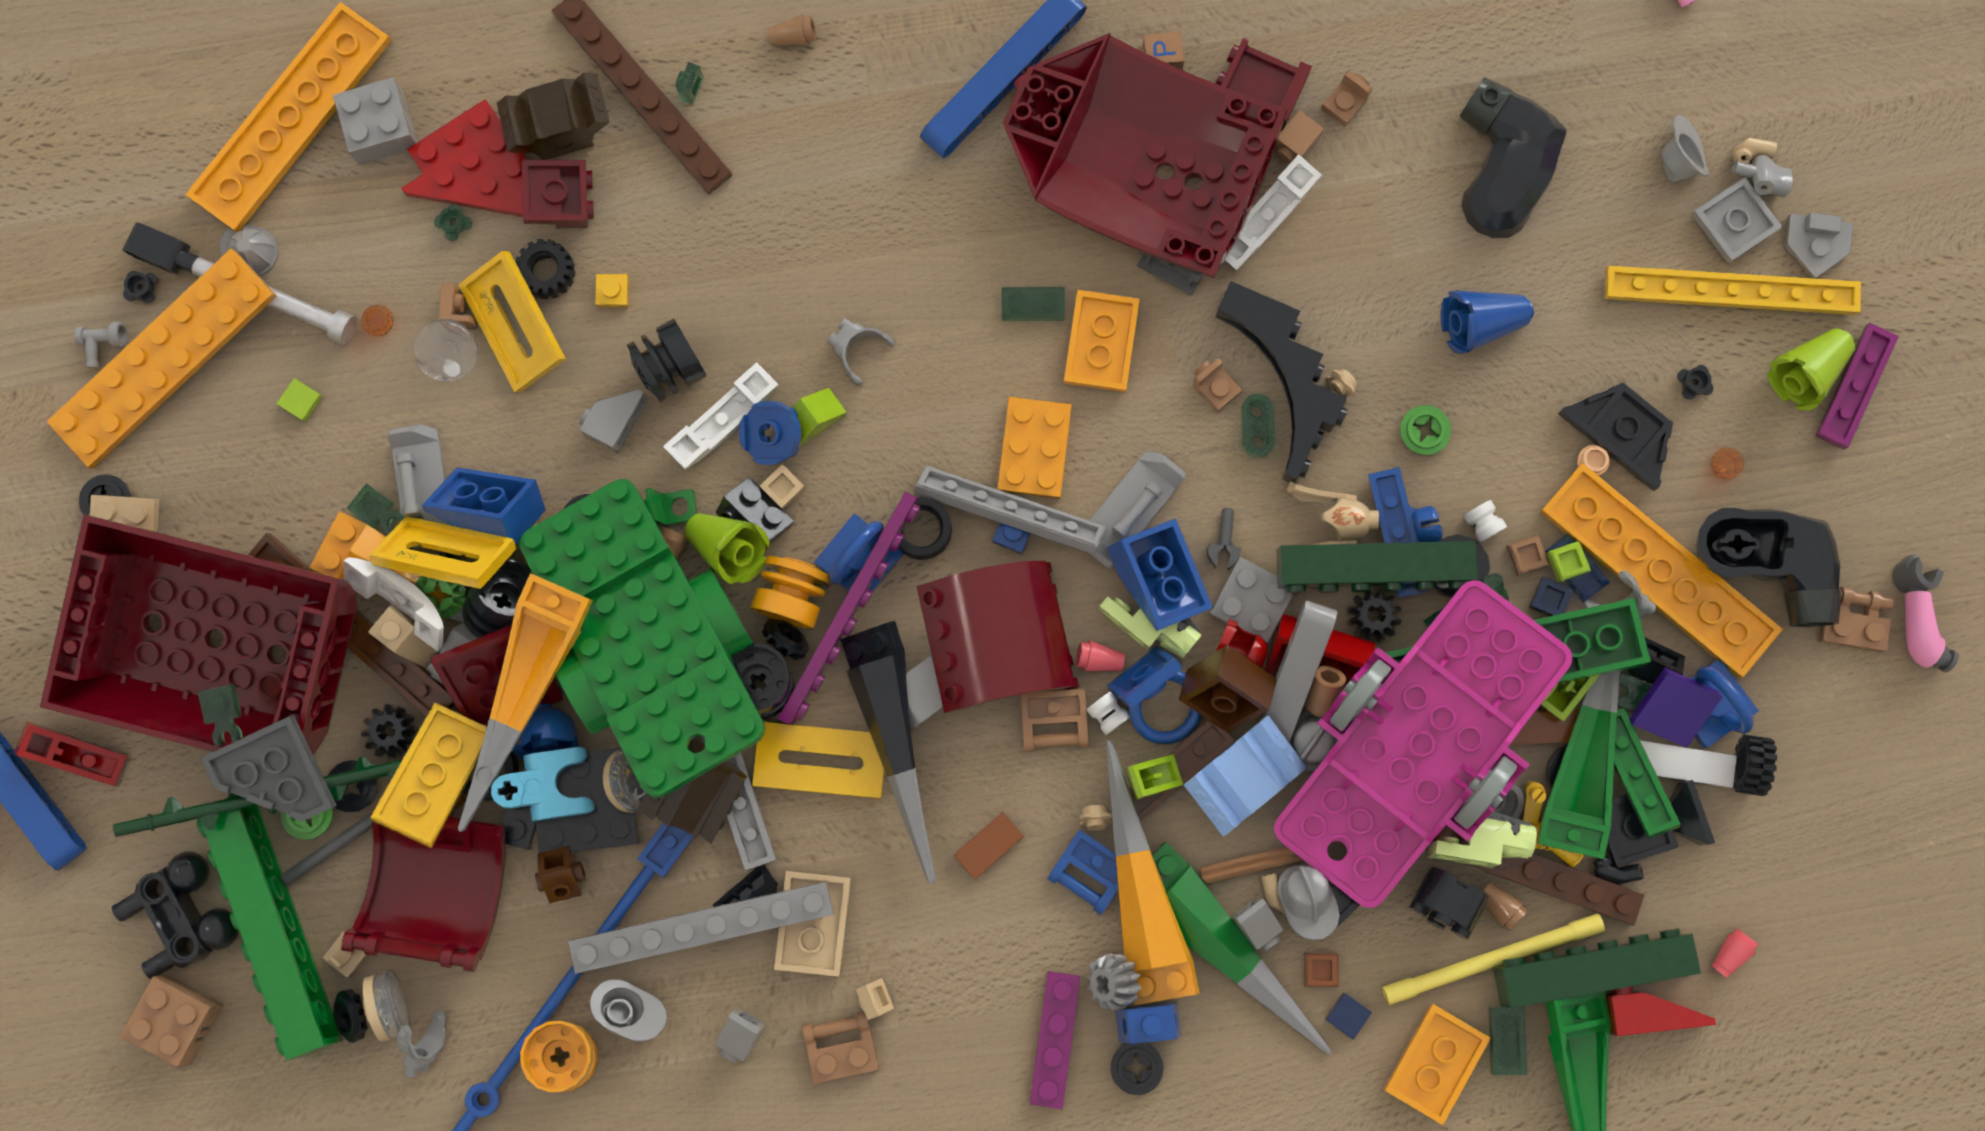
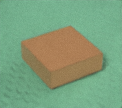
[1507,535,1550,576]

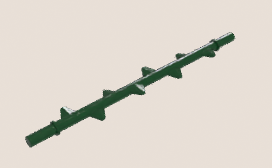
[113,756,403,837]

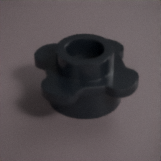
[123,271,158,304]
[1677,365,1714,400]

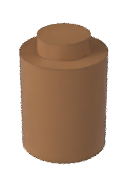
[1304,666,1346,717]

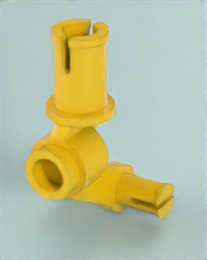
[1522,781,1584,868]

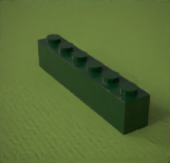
[1276,541,1478,594]
[1493,928,1701,1008]

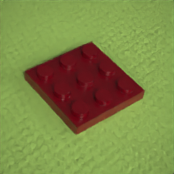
[431,625,564,727]

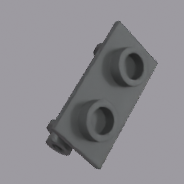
[1137,253,1203,295]

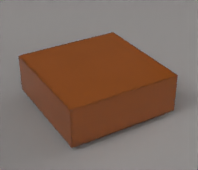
[1304,953,1339,987]

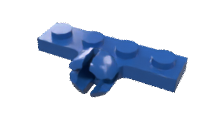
[1368,467,1443,599]

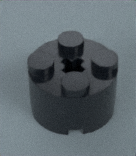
[1409,867,1489,940]

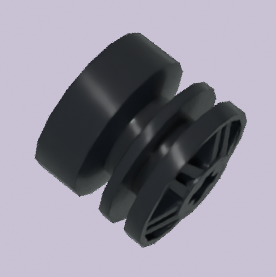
[627,318,707,403]
[462,558,533,638]
[731,643,795,720]

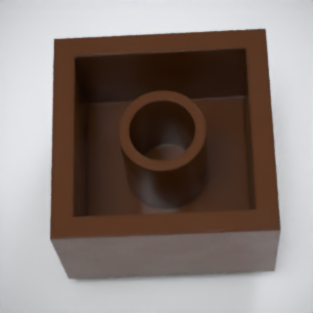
[1178,645,1277,733]

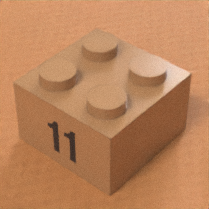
[119,975,224,1067]

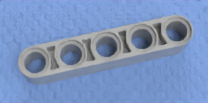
[1259,600,1337,742]

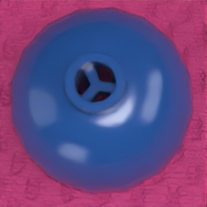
[513,704,579,760]

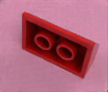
[1264,614,1376,689]

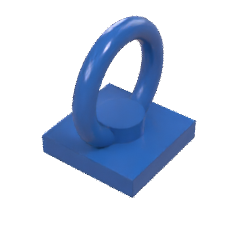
[814,513,904,592]
[1107,646,1202,744]
[1690,659,1759,749]

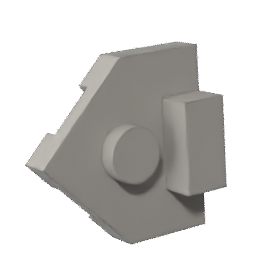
[1784,212,1853,279]

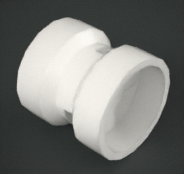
[1463,500,1507,543]
[1086,691,1130,736]

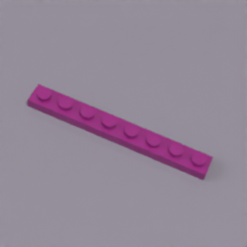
[778,491,921,725]

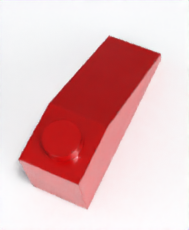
[14,721,127,786]
[1606,986,1716,1036]

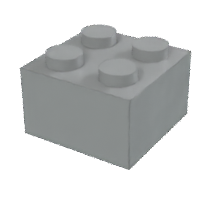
[333,77,417,165]

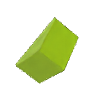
[792,388,847,447]
[1540,675,1600,722]
[1125,754,1183,801]

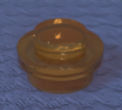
[361,305,394,336]
[1711,447,1744,479]

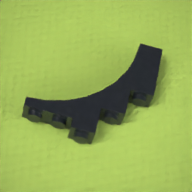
[1215,281,1348,483]

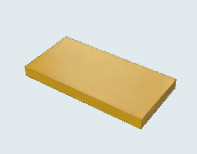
[370,703,487,848]

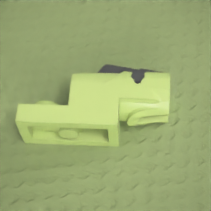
[1098,596,1202,659]
[1427,811,1537,868]

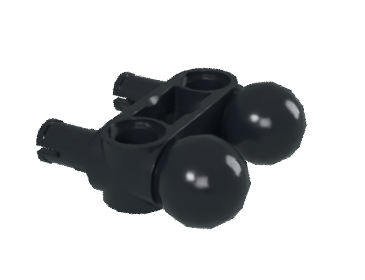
[111,851,239,979]

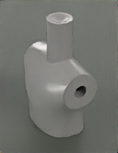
[1732,155,1793,197]

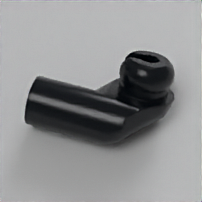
[1593,856,1644,885]

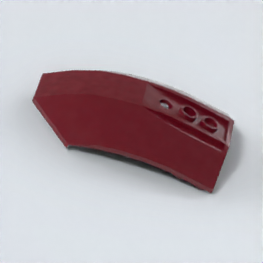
[1003,33,1287,278]

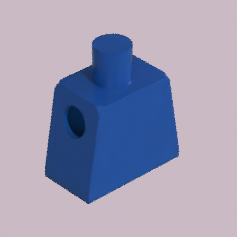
[1115,1002,1181,1044]

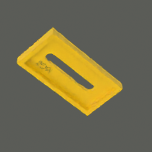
[458,251,566,392]
[369,517,516,589]
[752,722,885,799]

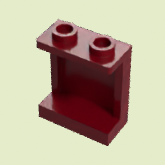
[1215,37,1312,130]

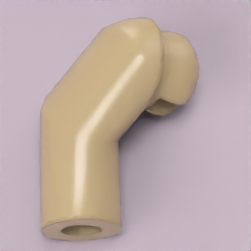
[1732,138,1777,164]
[1261,873,1285,914]

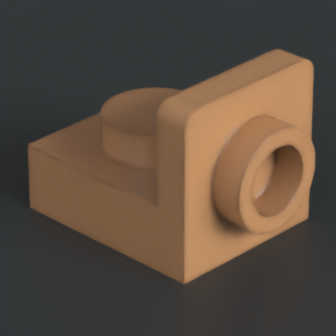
[1321,71,1372,127]
[438,283,477,333]
[1193,358,1242,413]

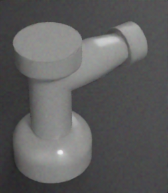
[75,322,127,368]

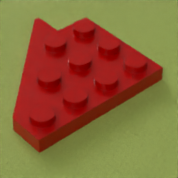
[401,99,526,217]

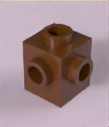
[535,846,586,903]

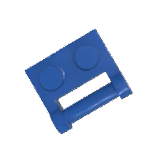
[1047,829,1118,915]

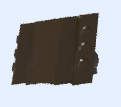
[497,73,610,160]
[638,739,748,845]

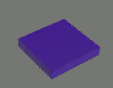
[1629,668,1723,748]

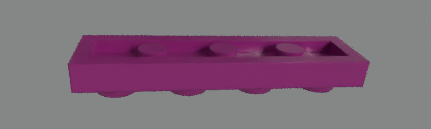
[1815,323,1899,450]
[1030,971,1081,1109]

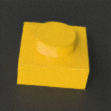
[595,274,629,308]

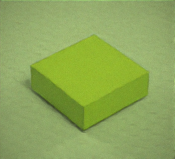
[276,378,323,422]
[1547,541,1591,583]

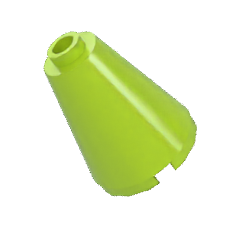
[1767,328,1855,411]
[685,513,770,584]

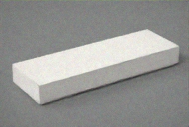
[1640,741,1737,788]

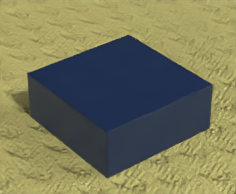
[1529,577,1573,616]
[1325,993,1372,1040]

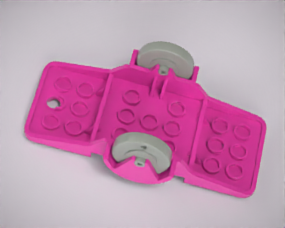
[1274,580,1572,908]

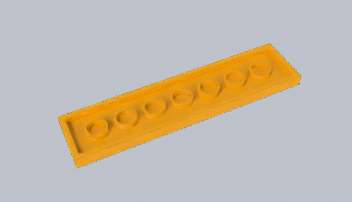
[185,2,392,232]
[46,248,277,469]
[1540,463,1783,679]

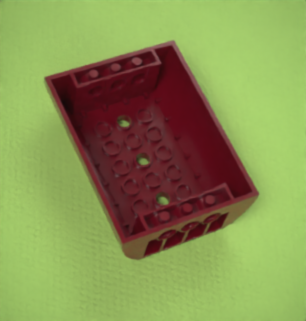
[40,514,357,755]

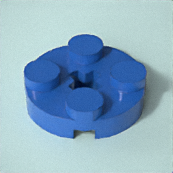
[739,401,801,465]

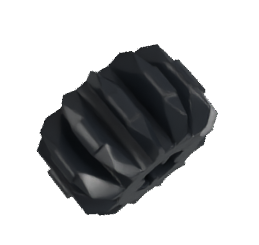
[1347,589,1402,643]
[361,704,419,759]

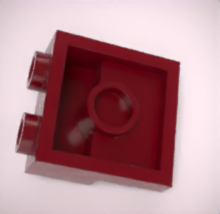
[522,160,594,228]

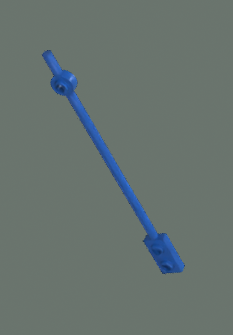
[452,823,694,1131]

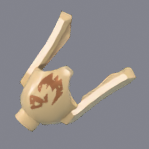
[1287,482,1379,545]

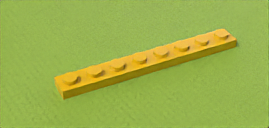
[1604,266,1861,315]

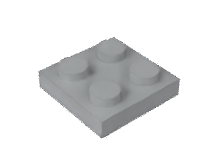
[1691,177,1782,264]
[1210,557,1293,643]

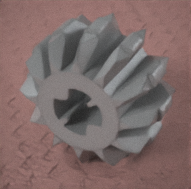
[1086,953,1142,1011]

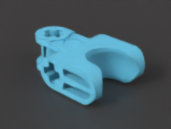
[491,747,595,822]

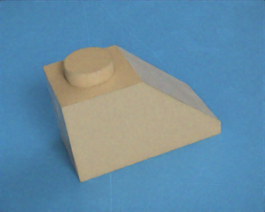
[368,604,445,668]

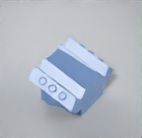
[1184,715,1307,837]

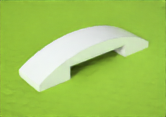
[1225,154,1322,270]
[663,362,779,470]
[344,557,444,651]

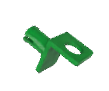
[644,488,697,526]

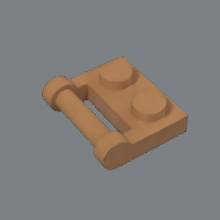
[1020,689,1089,752]
[802,1011,879,1084]

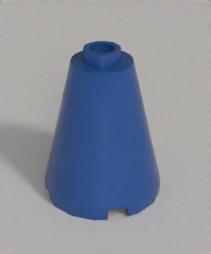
[1440,290,1534,354]

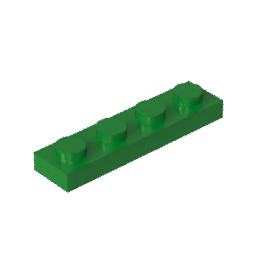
[1614,707,1681,839]

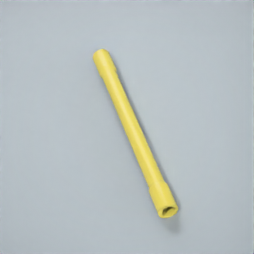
[1382,913,1605,1005]

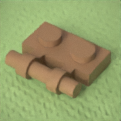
[1819,586,1894,652]

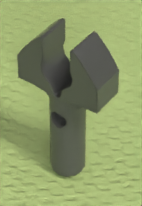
[1207,508,1241,569]

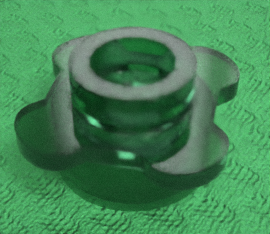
[434,204,472,241]

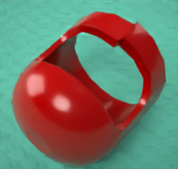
[1216,618,1268,668]

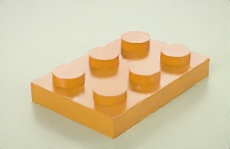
[1063,290,1140,393]
[997,397,1072,499]
[1383,1003,1491,1125]

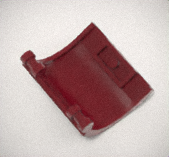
[916,561,1079,713]
[341,805,506,972]

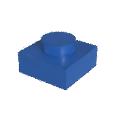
[992,523,1031,555]

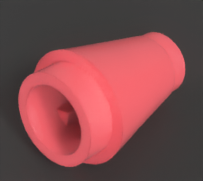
[1076,640,1125,672]
[1711,928,1759,978]

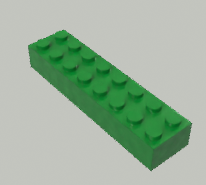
[1385,598,1651,684]
[197,798,343,1061]

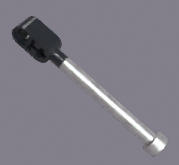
[122,222,357,345]

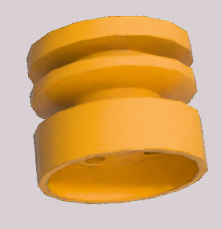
[750,556,830,630]
[520,1021,599,1092]

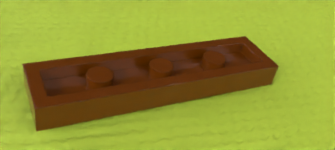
[1129,720,1235,821]

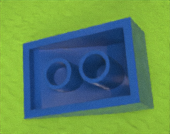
[422,467,546,545]
[1107,518,1213,631]

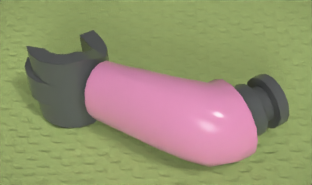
[1893,554,1959,672]

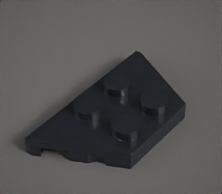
[1558,383,1673,491]

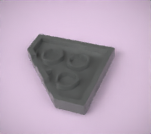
[200,715,337,821]

